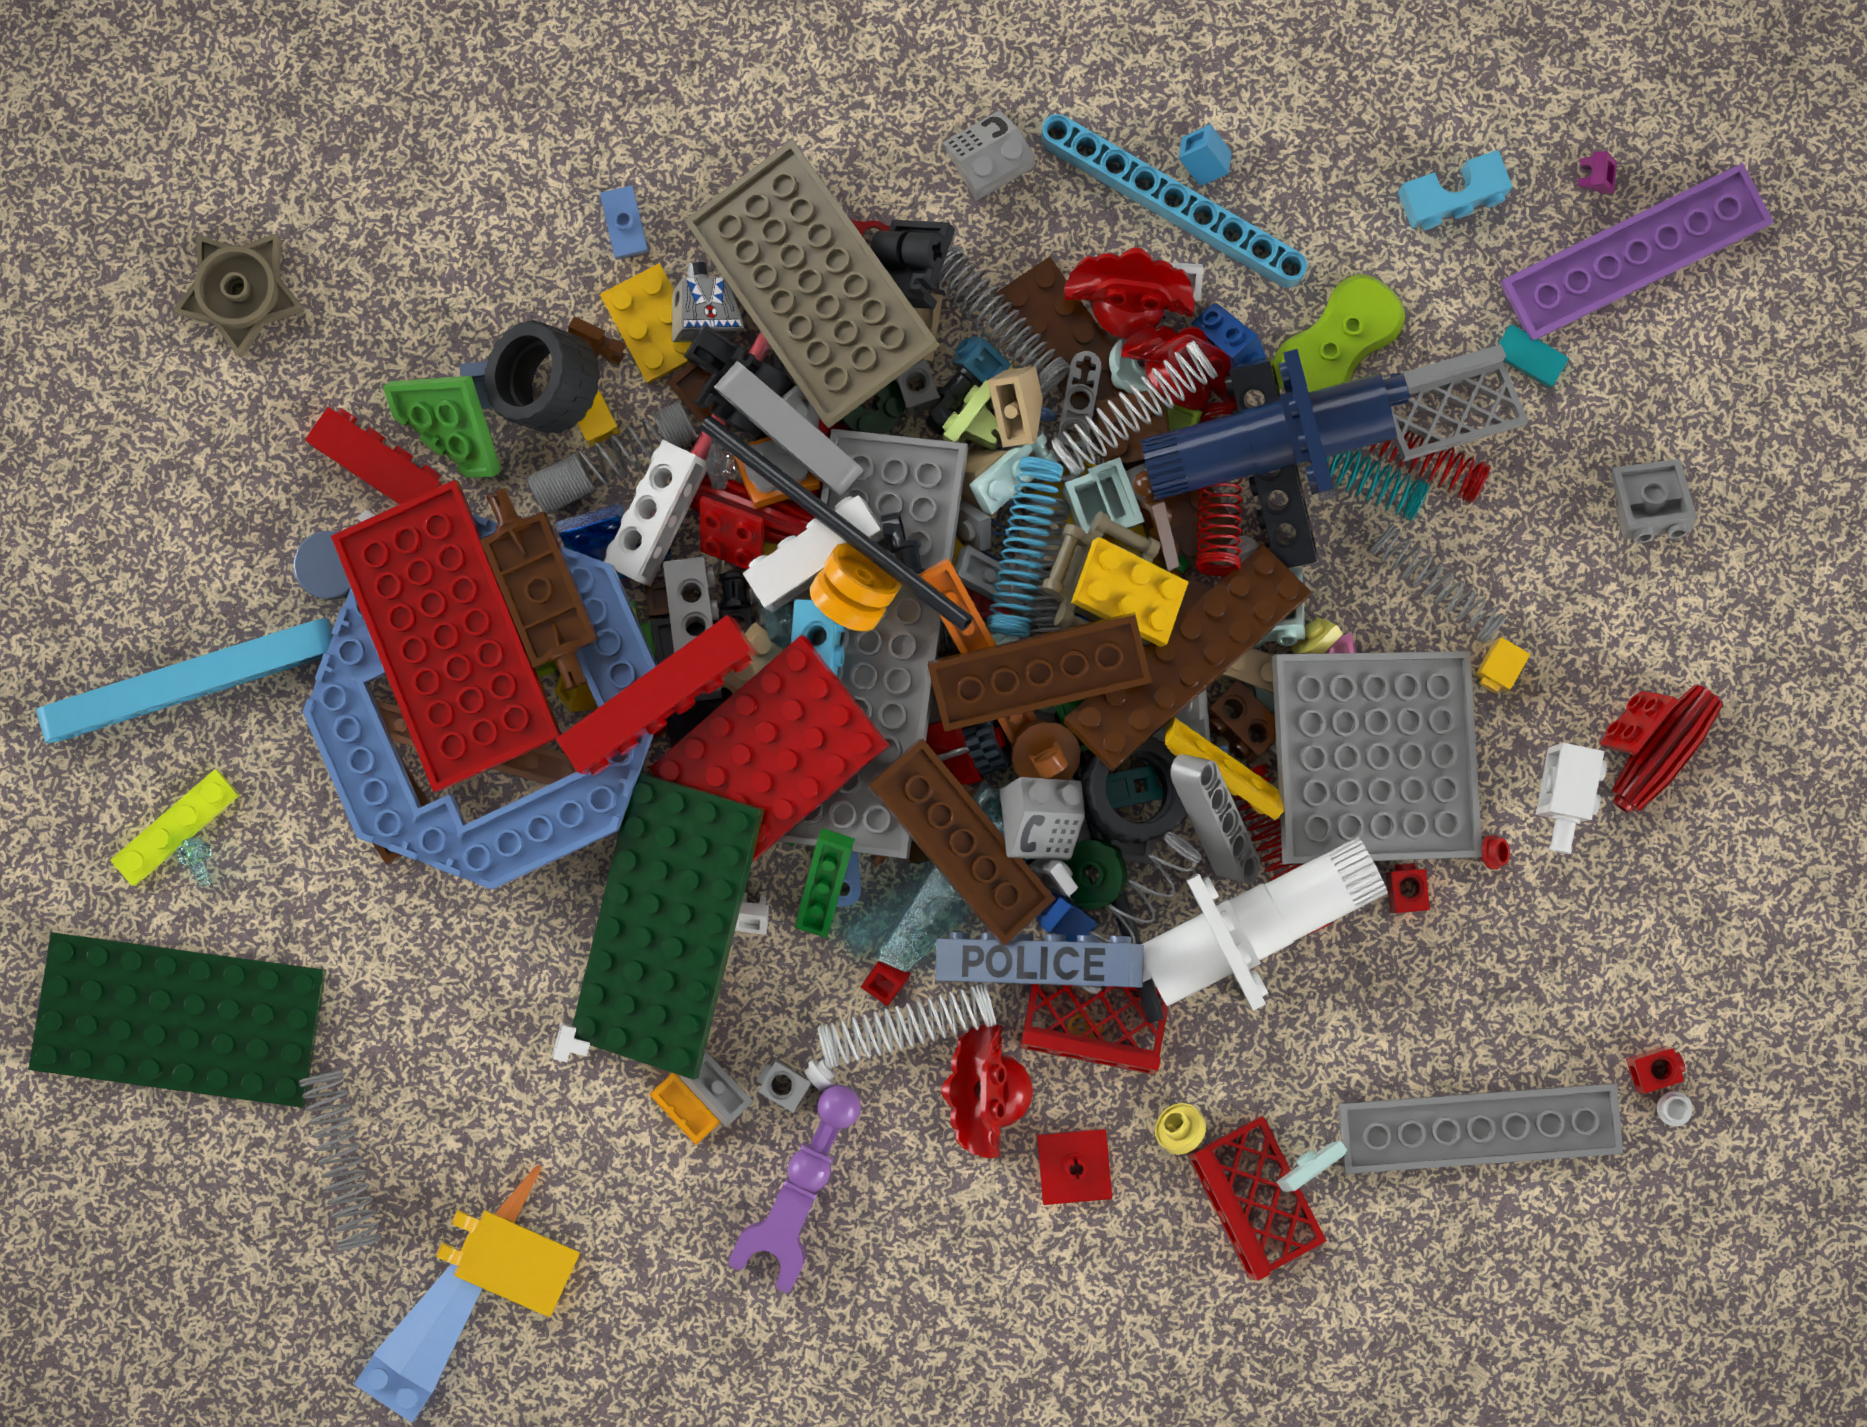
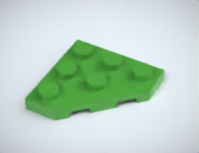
[383,376,501,478]

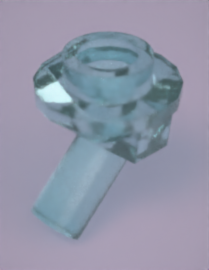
[176,838,212,887]

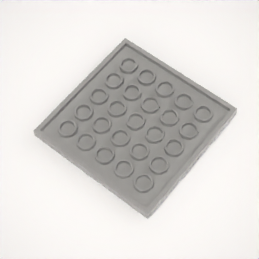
[1272,651,1482,864]

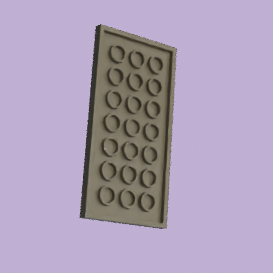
[684,139,940,428]

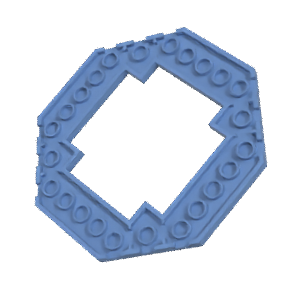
[303,515,658,889]

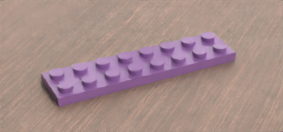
[1500,163,1774,341]

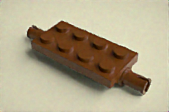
[480,488,599,690]

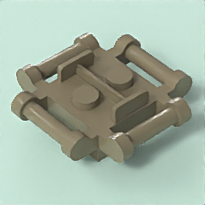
[1041,511,1161,641]

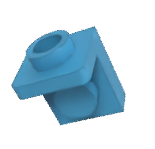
[951,336,1011,385]

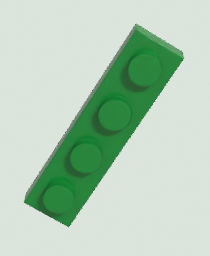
[794,828,855,938]

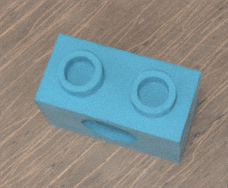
[791,599,846,676]

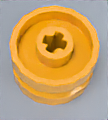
[810,543,901,632]

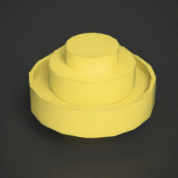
[1155,1103,1206,1155]

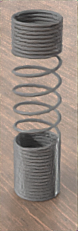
[527,400,698,515]

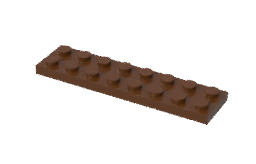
[1063,544,1312,772]

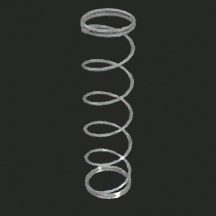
[1078,831,1202,994]

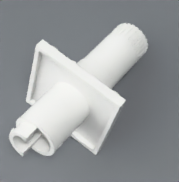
[1141,837,1388,1011]

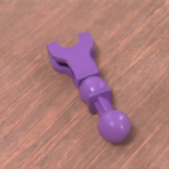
[728,1085,861,1294]

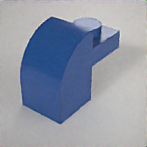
[1035,892,1100,942]

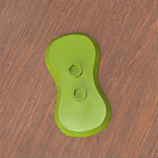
[1274,274,1405,392]

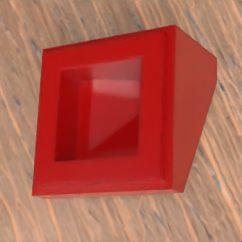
[860,961,912,1007]

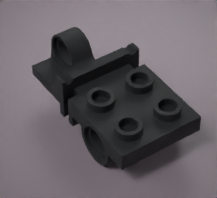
[871,220,955,309]
[684,325,795,441]

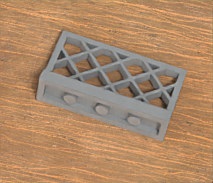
[1383,344,1529,461]

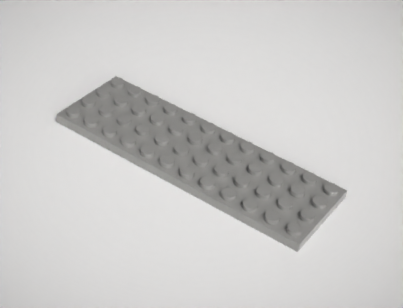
[779,429,969,859]

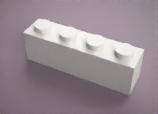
[743,495,884,613]

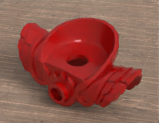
[1064,247,1195,339]
[1121,324,1237,410]
[941,1024,1033,1158]

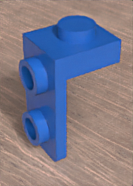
[1191,303,1267,366]

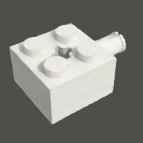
[1535,743,1607,854]

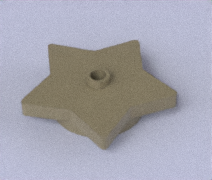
[173,234,305,358]

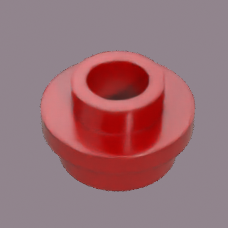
[1480,835,1510,870]

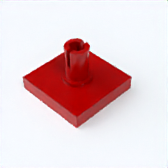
[1037,1128,1112,1205]

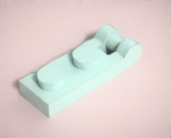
[969,430,1057,514]

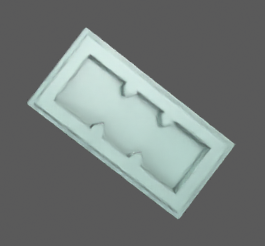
[1276,1141,1347,1192]

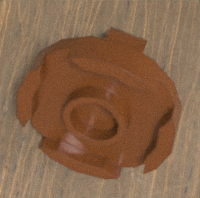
[1010,718,1081,780]

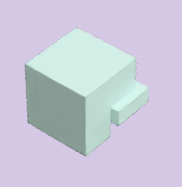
[1062,457,1144,535]

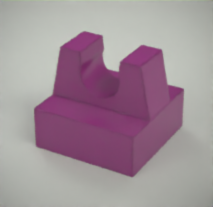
[1577,151,1617,194]

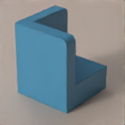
[1179,124,1232,186]

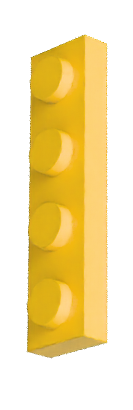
[1165,717,1284,820]

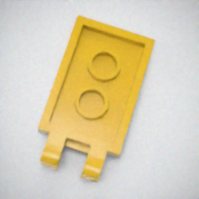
[436,1209,580,1318]

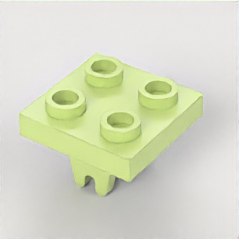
[942,380,1001,450]

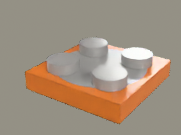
[732,437,820,509]

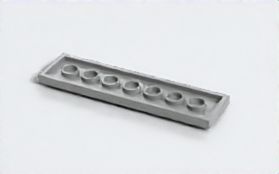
[1338,1083,1623,1174]

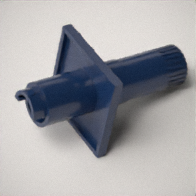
[1141,349,1410,501]

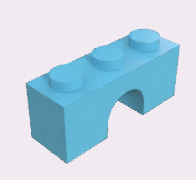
[1398,150,1513,230]

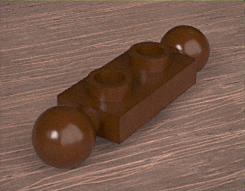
[1133,471,1184,579]

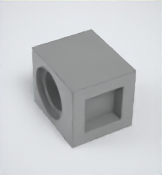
[896,360,940,416]
[756,1060,812,1113]

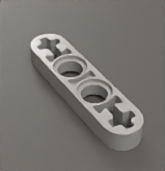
[1054,351,1101,483]

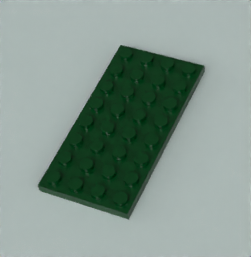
[572,771,765,1080]
[28,932,326,1108]

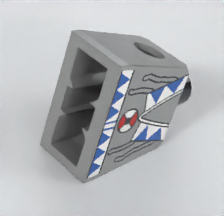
[672,262,744,342]

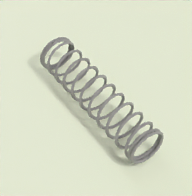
[1370,524,1506,644]

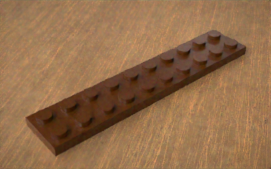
[994,256,1243,571]

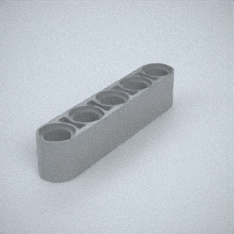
[714,361,864,497]
[1171,754,1260,884]

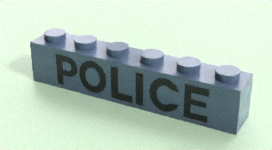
[935,932,1144,988]

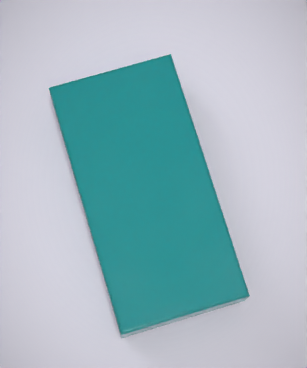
[1498,324,1569,389]

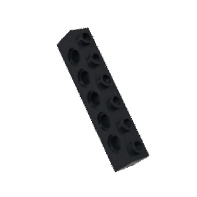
[1225,357,1318,568]

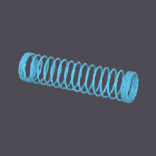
[986,457,1064,637]

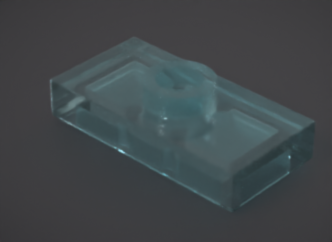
[757,597,793,650]

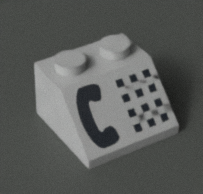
[942,110,1035,201]
[1000,777,1085,860]

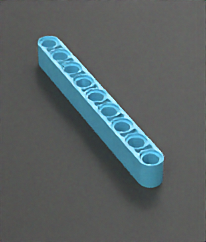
[1041,114,1307,288]
[36,618,333,743]

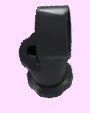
[926,365,981,435]
[881,512,926,574]
[718,571,752,633]

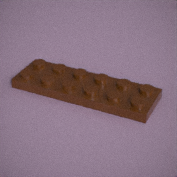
[927,612,1152,731]
[868,738,1055,946]

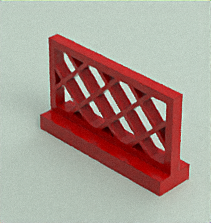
[1019,984,1169,1075]
[1187,1116,1327,1281]

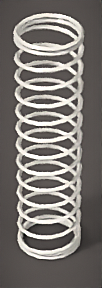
[1051,340,1218,476]

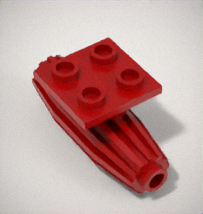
[689,474,815,569]
[1599,684,1724,814]

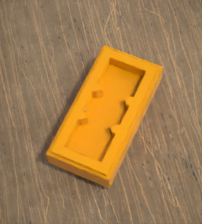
[649,1073,721,1145]

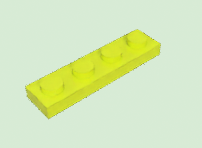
[110,769,240,886]

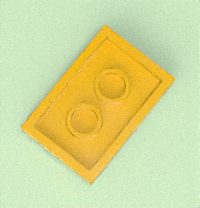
[600,263,692,385]
[1071,537,1188,647]

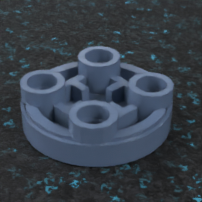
[293,531,350,600]

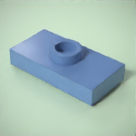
[600,185,649,260]

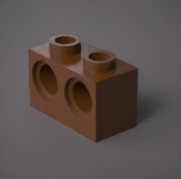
[1208,680,1276,764]

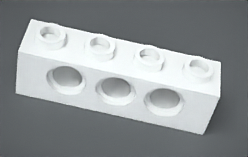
[604,440,710,587]

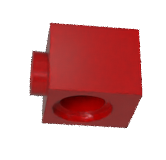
[1386,863,1430,914]
[1626,1047,1685,1094]

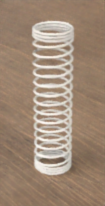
[818,983,996,1069]

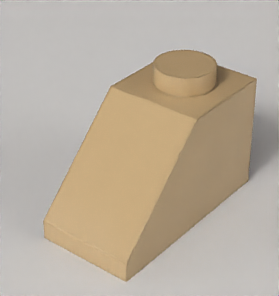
[988,366,1043,447]

